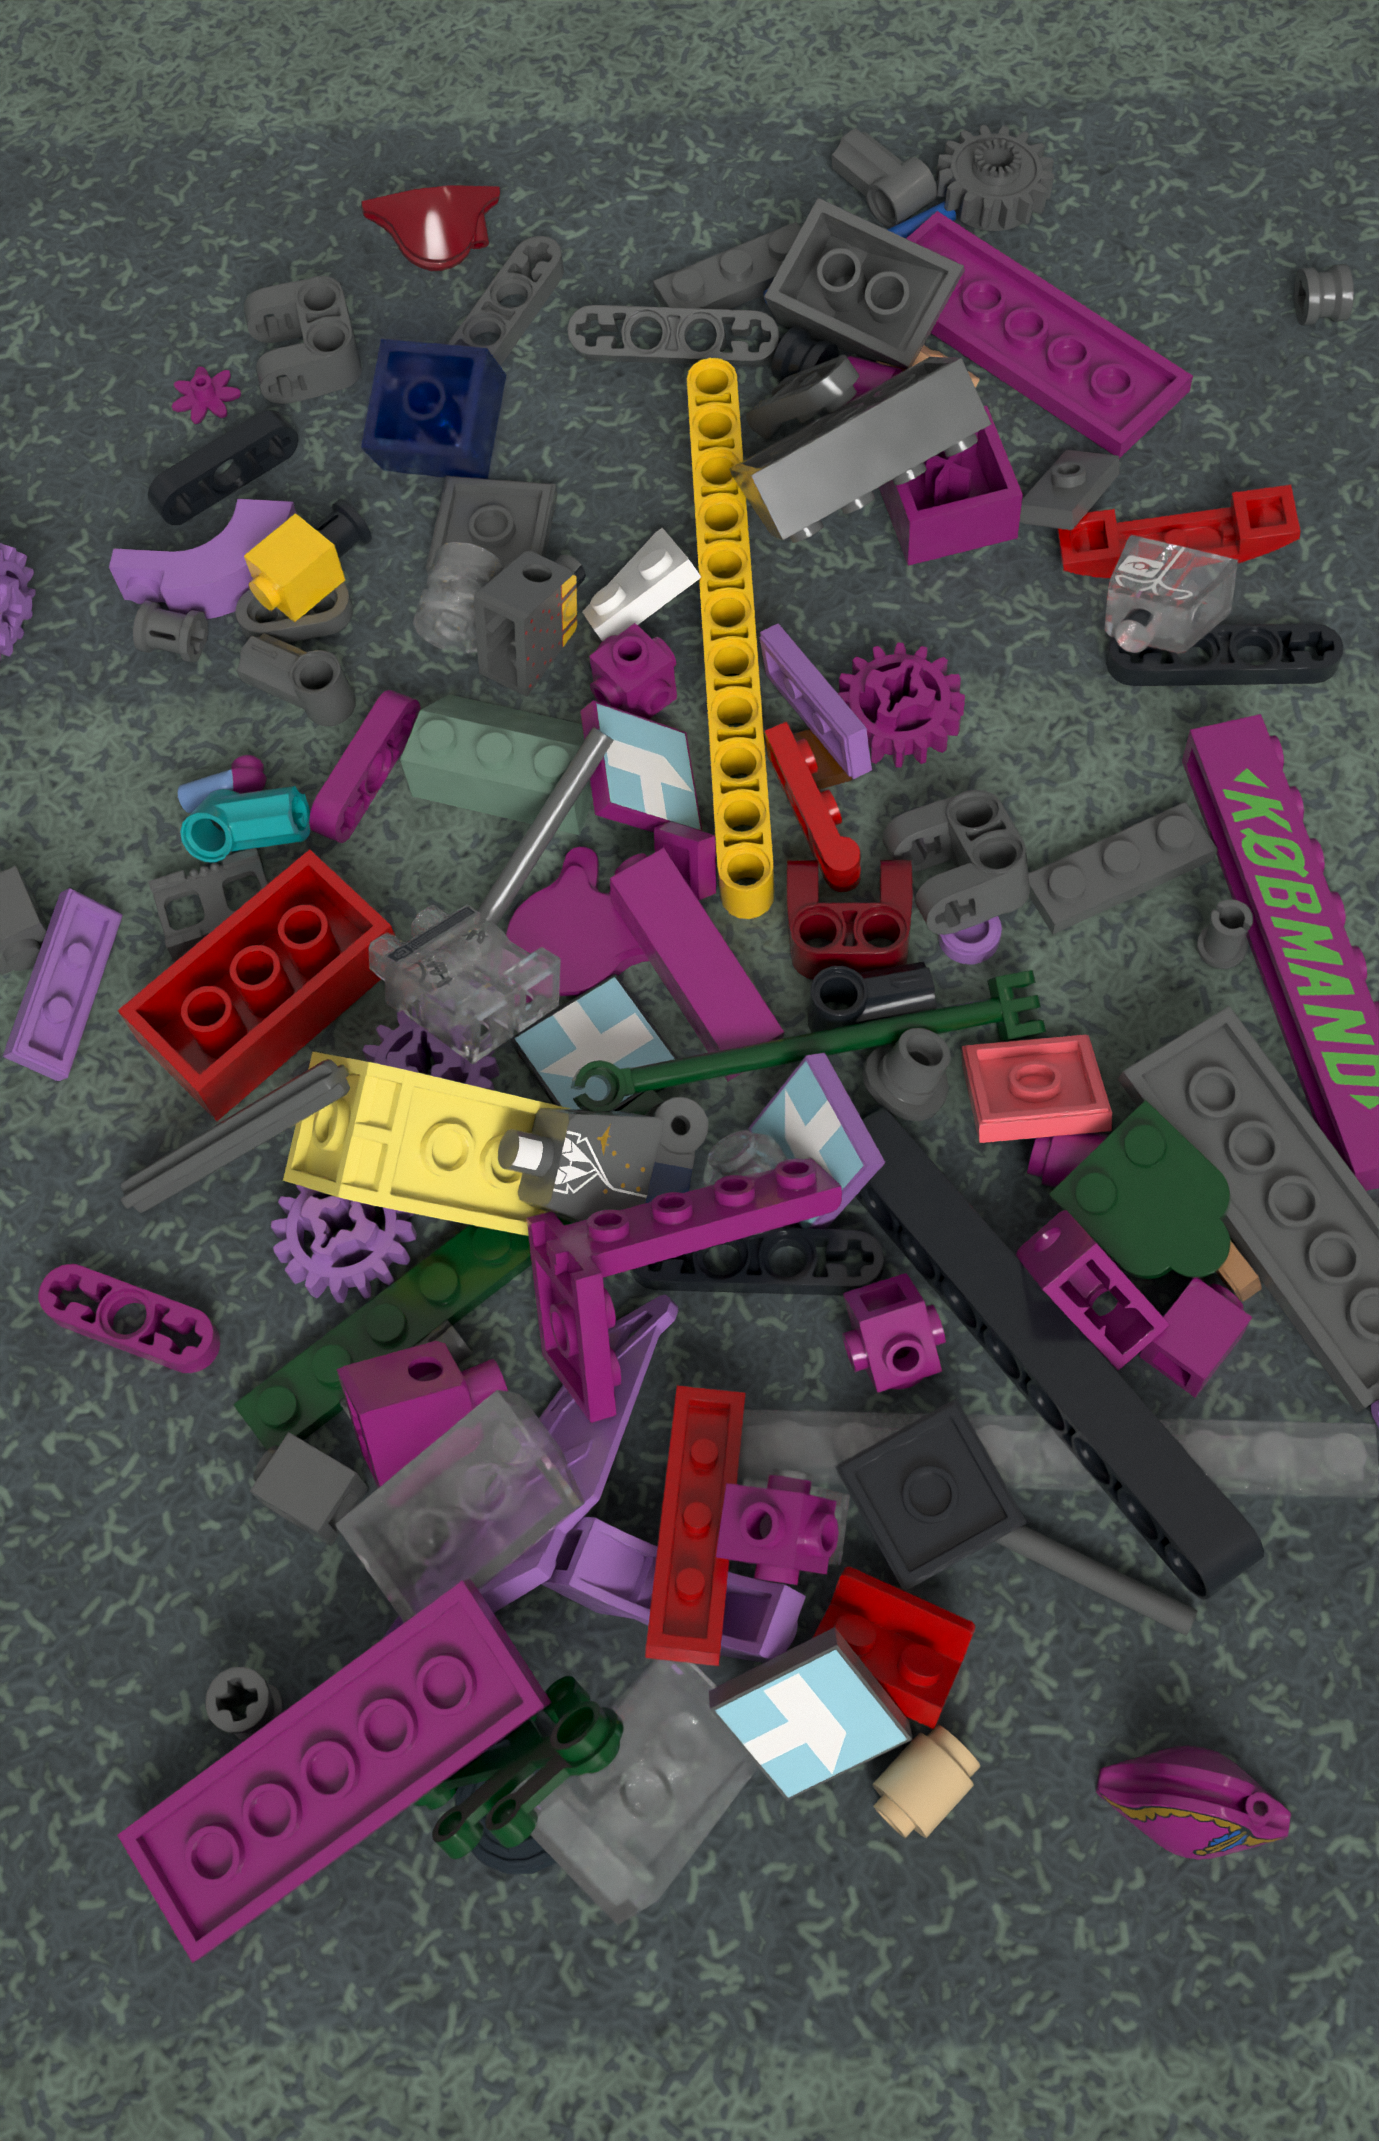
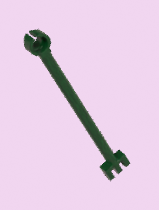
[571,970,1046,1112]

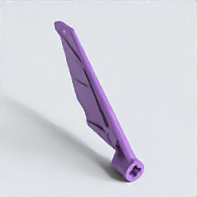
[382,1295,678,1639]

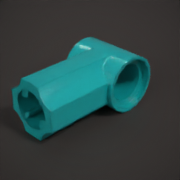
[180,786,311,863]

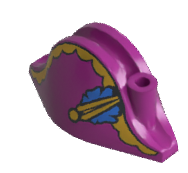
[1096,1745,1291,1860]

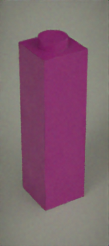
[610,848,784,1082]

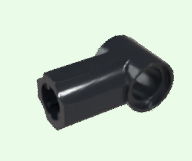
[808,961,937,1033]

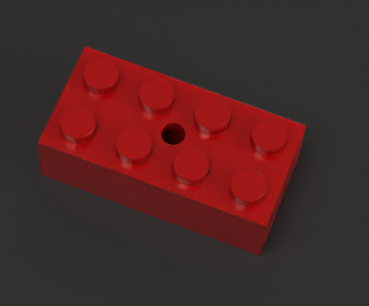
[118,849,404,1121]

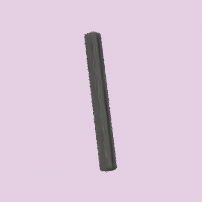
[120,1059,350,1213]

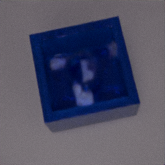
[361,339,507,479]

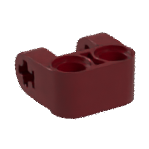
[787,860,913,980]

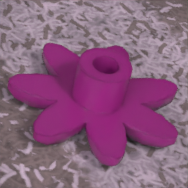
[171,366,241,424]

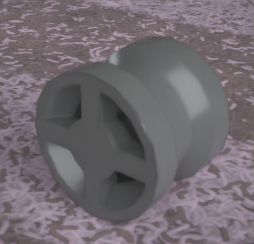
[1294,264,1354,326]

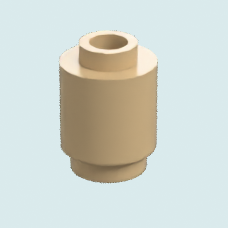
[872,1724,980,1838]

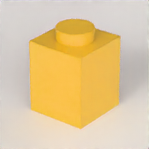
[244,513,345,622]

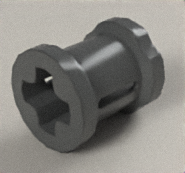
[133,601,208,662]
[205,1667,284,1741]

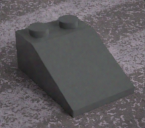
[764,198,965,369]

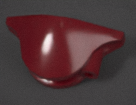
[361,185,500,271]

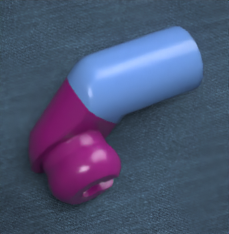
[178,755,267,813]

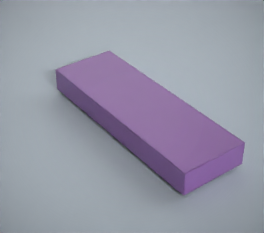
[759,623,872,779]
[2,888,123,1081]

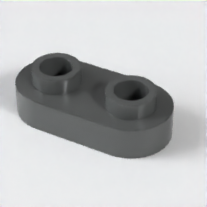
[235,583,353,643]

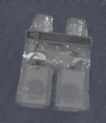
[369,904,561,1064]

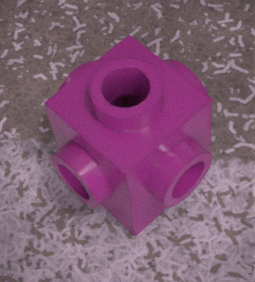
[589,623,677,719]
[842,1273,946,1392]
[716,1475,839,1585]

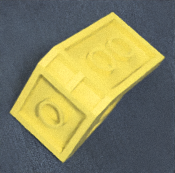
[283,1052,570,1236]

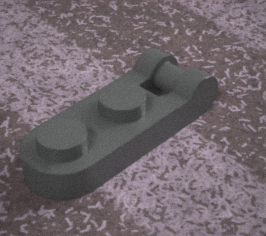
[746,355,859,439]

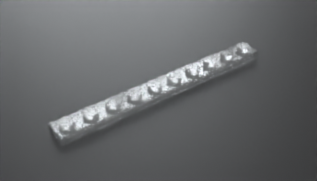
[737,1409,1379,1498]

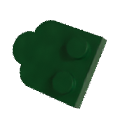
[1049,1100,1231,1279]

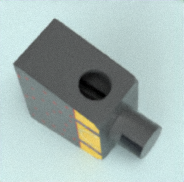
[474,551,586,697]

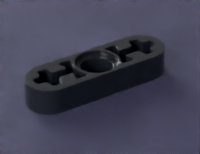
[148,410,298,525]

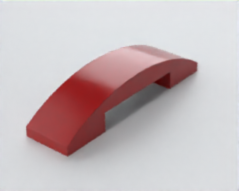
[1057,485,1301,579]

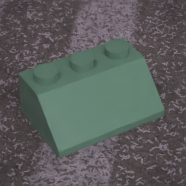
[400,694,593,835]

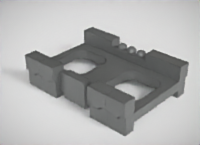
[148,848,268,962]

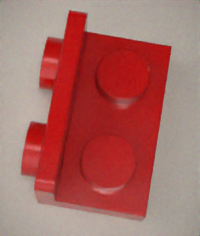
[813,1567,976,1729]

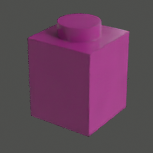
[1139,1278,1253,1398]

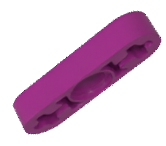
[309,689,421,843]
[38,1264,220,1373]

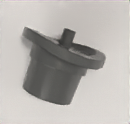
[862,1028,951,1122]

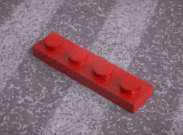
[645,1385,746,1666]

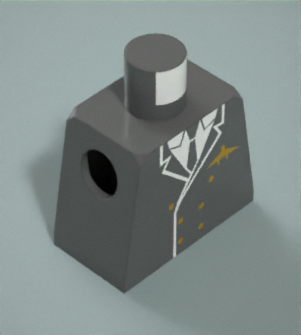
[498,1108,664,1223]

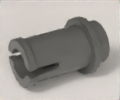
[1197,899,1253,969]

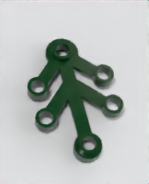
[413,1676,624,1859]

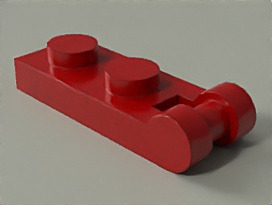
[764,722,861,892]

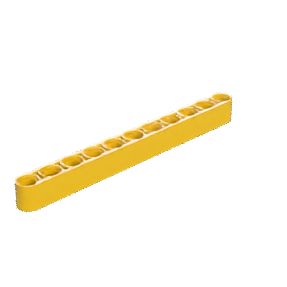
[687,358,775,919]

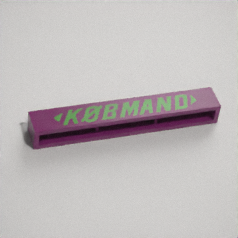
[1182,714,1379,1191]

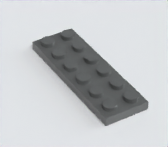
[1118,1006,1379,1413]

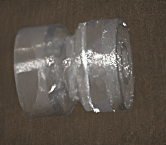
[413,542,505,654]

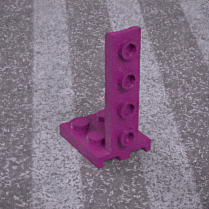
[527,1158,842,1423]

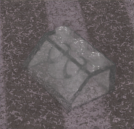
[335,1390,585,1623]

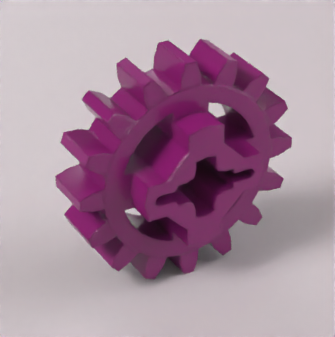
[838,643,965,768]

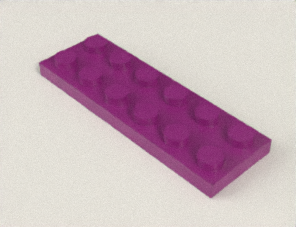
[906,211,1193,458]
[117,1578,552,1963]

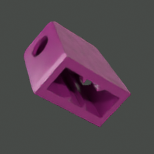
[1016,1210,1170,1371]
[336,1341,508,1501]

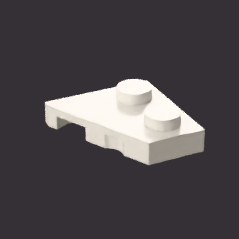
[582,528,701,641]

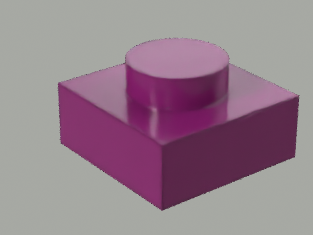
[654,821,716,900]

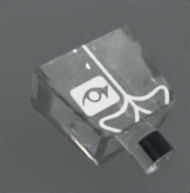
[1104,535,1238,653]

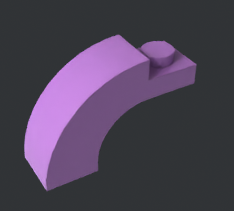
[109,499,297,619]

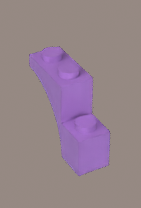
[541,1517,806,1663]

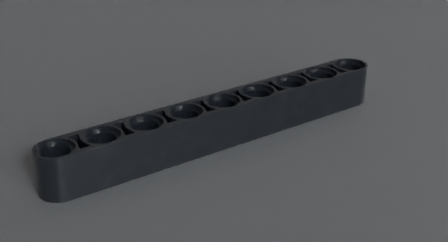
[855,1104,1264,1600]

